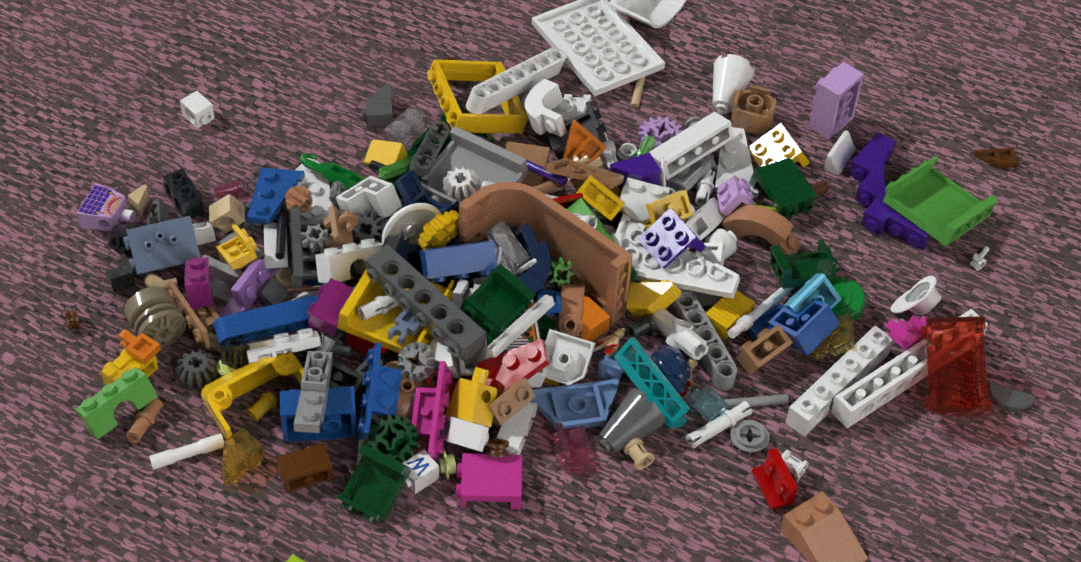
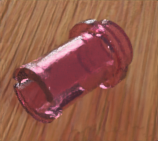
[214,179,243,199]

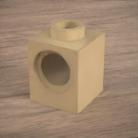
[209,194,245,233]

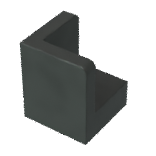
[106,254,136,293]

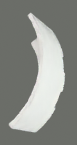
[608,0,687,28]

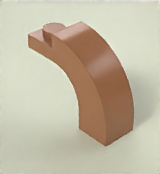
[722,205,802,255]

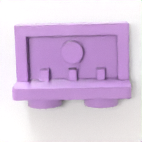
[717,175,754,217]

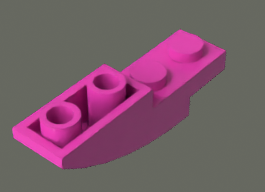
[885,315,942,350]

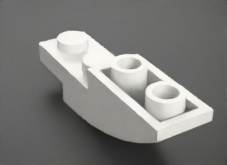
[685,197,726,250]

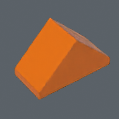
[581,296,610,342]

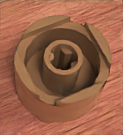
[731,86,776,135]

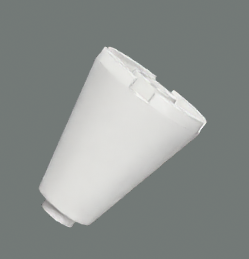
[712,54,755,114]

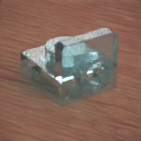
[688,385,728,422]

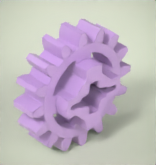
[638,116,682,149]

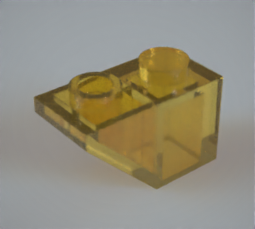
[222,428,265,487]

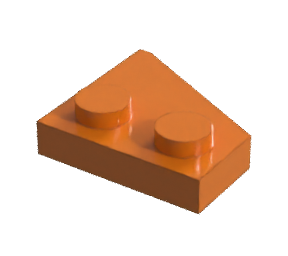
[563,119,606,164]

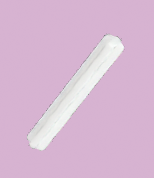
[486,294,555,358]

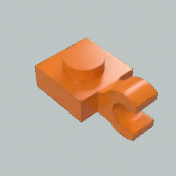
[118,329,161,365]

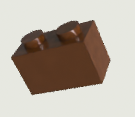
[276,443,333,493]

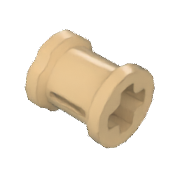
[623,437,655,470]

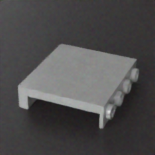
[421,126,529,204]

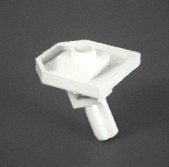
[545,329,595,385]

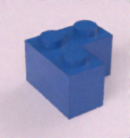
[768,298,840,355]

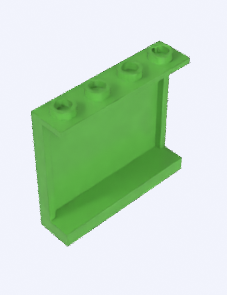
[883,156,999,246]

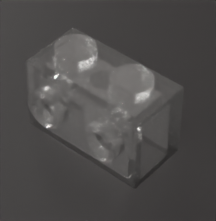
[384,106,428,151]

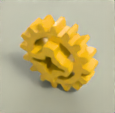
[417,210,459,249]

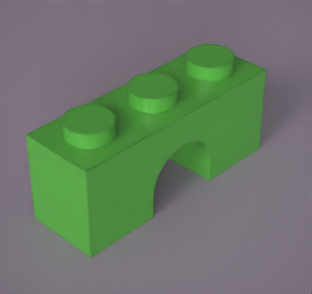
[75,367,158,439]

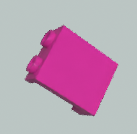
[456,453,522,510]

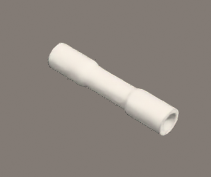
[149,433,225,470]

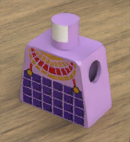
[77,183,136,231]

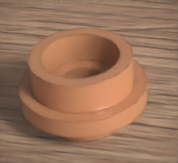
[559,314,583,337]

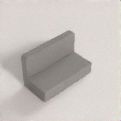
[202,254,243,303]

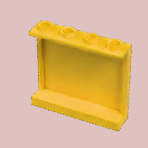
[337,250,455,360]

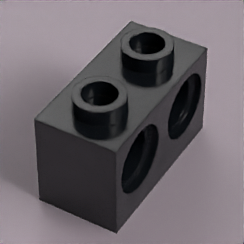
[163,168,204,219]

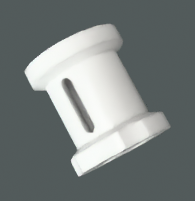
[782,450,809,481]

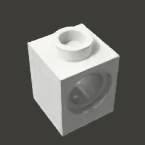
[180,91,214,128]

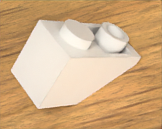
[441,414,489,452]

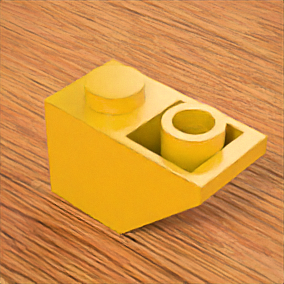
[626,280,681,317]

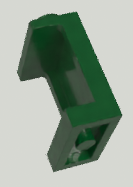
[749,158,818,219]
[770,239,839,289]
[459,264,536,340]
[336,443,413,523]

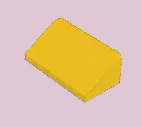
[364,140,408,165]

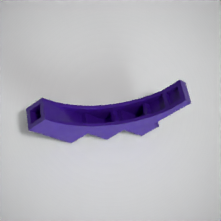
[849,132,930,250]

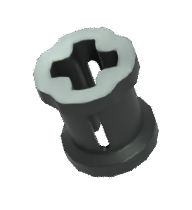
[625,314,656,340]

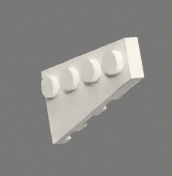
[714,127,758,198]

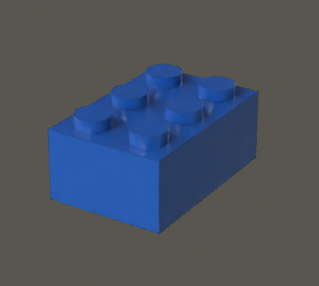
[419,240,497,283]
[280,386,357,443]

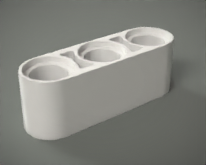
[496,402,538,455]

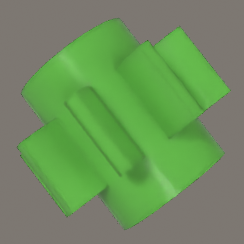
[548,256,575,287]

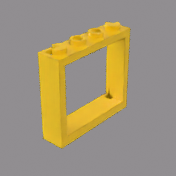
[427,60,529,134]

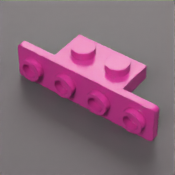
[412,361,452,461]

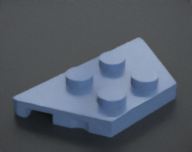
[531,379,619,432]

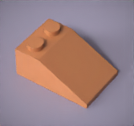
[780,491,868,562]

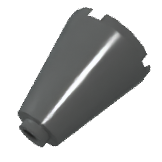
[598,388,665,453]

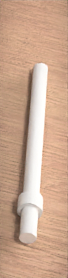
[728,287,795,338]

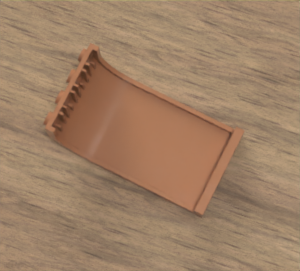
[459,182,633,326]

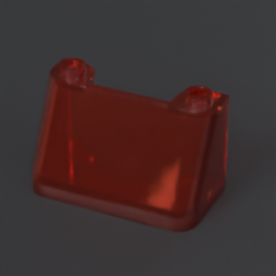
[921,316,992,417]

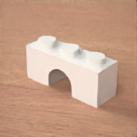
[315,239,383,283]

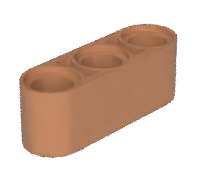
[557,283,585,338]

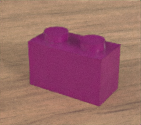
[185,257,213,309]
[307,278,354,337]

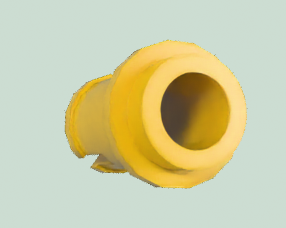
[247,392,278,422]

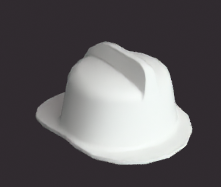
[891,276,941,315]

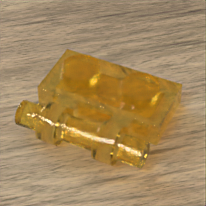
[812,313,854,360]

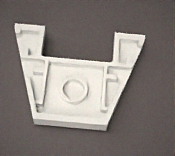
[246,328,321,363]

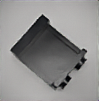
[546,101,607,160]

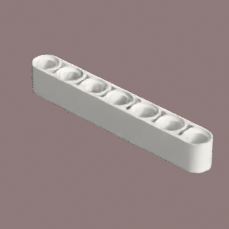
[466,47,567,114]

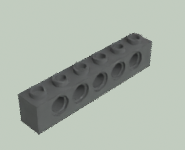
[366,244,486,362]

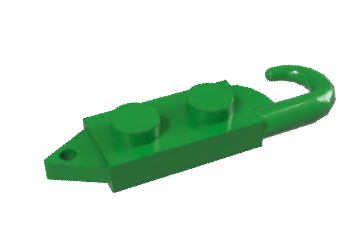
[299,153,366,189]

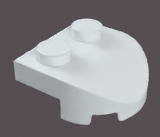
[619,178,670,226]

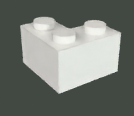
[335,176,402,218]

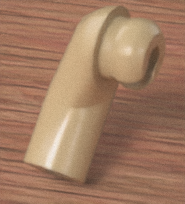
[144,273,178,290]

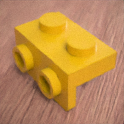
[216,224,257,271]

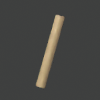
[630,77,645,108]

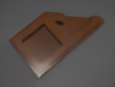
[974,148,1019,169]

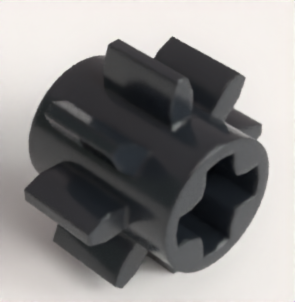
[221,339,250,368]

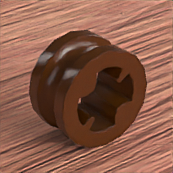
[64,307,80,330]
[487,439,509,457]

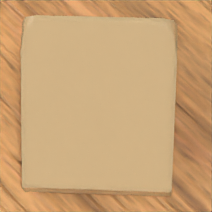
[128,184,150,218]

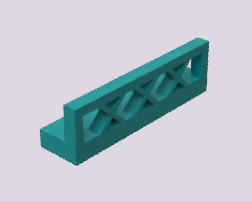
[614,337,690,428]

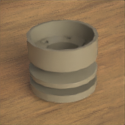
[124,286,186,348]

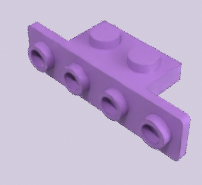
[219,257,279,317]

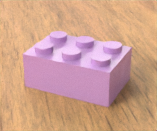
[809,62,864,139]

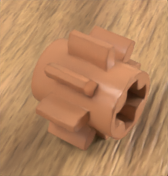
[285,186,313,213]

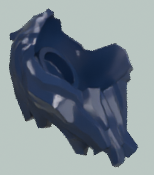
[650,344,691,393]

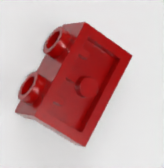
[752,448,798,510]

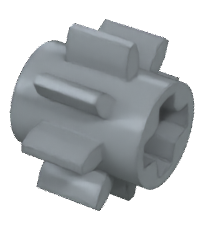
[301,224,329,253]

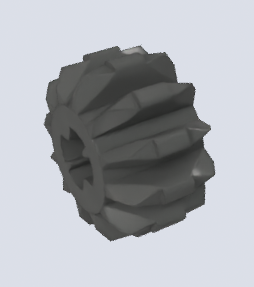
[352,210,385,245]
[176,349,217,390]

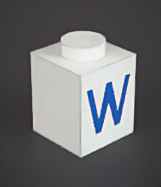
[403,450,439,494]

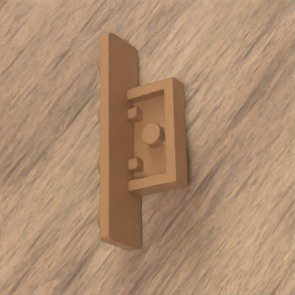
[167,280,219,349]

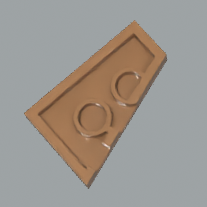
[545,158,624,189]

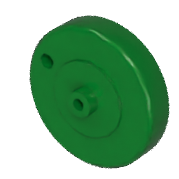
[830,278,866,327]

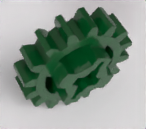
[365,414,420,462]

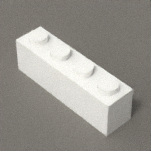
[648,111,734,181]

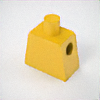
[446,367,497,427]

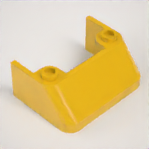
[201,352,304,448]

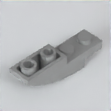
[294,351,333,433]

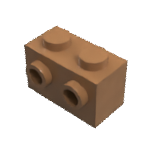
[736,324,793,376]

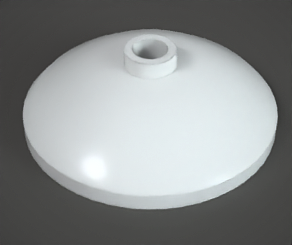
[382,203,442,245]

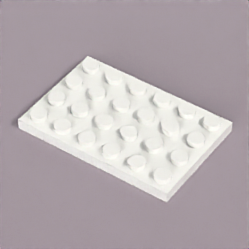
[531,0,665,96]

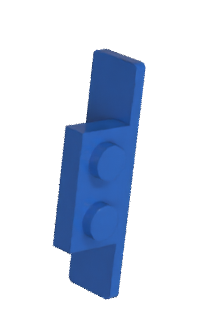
[356,342,402,440]

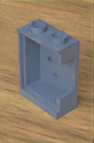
[123,216,201,277]

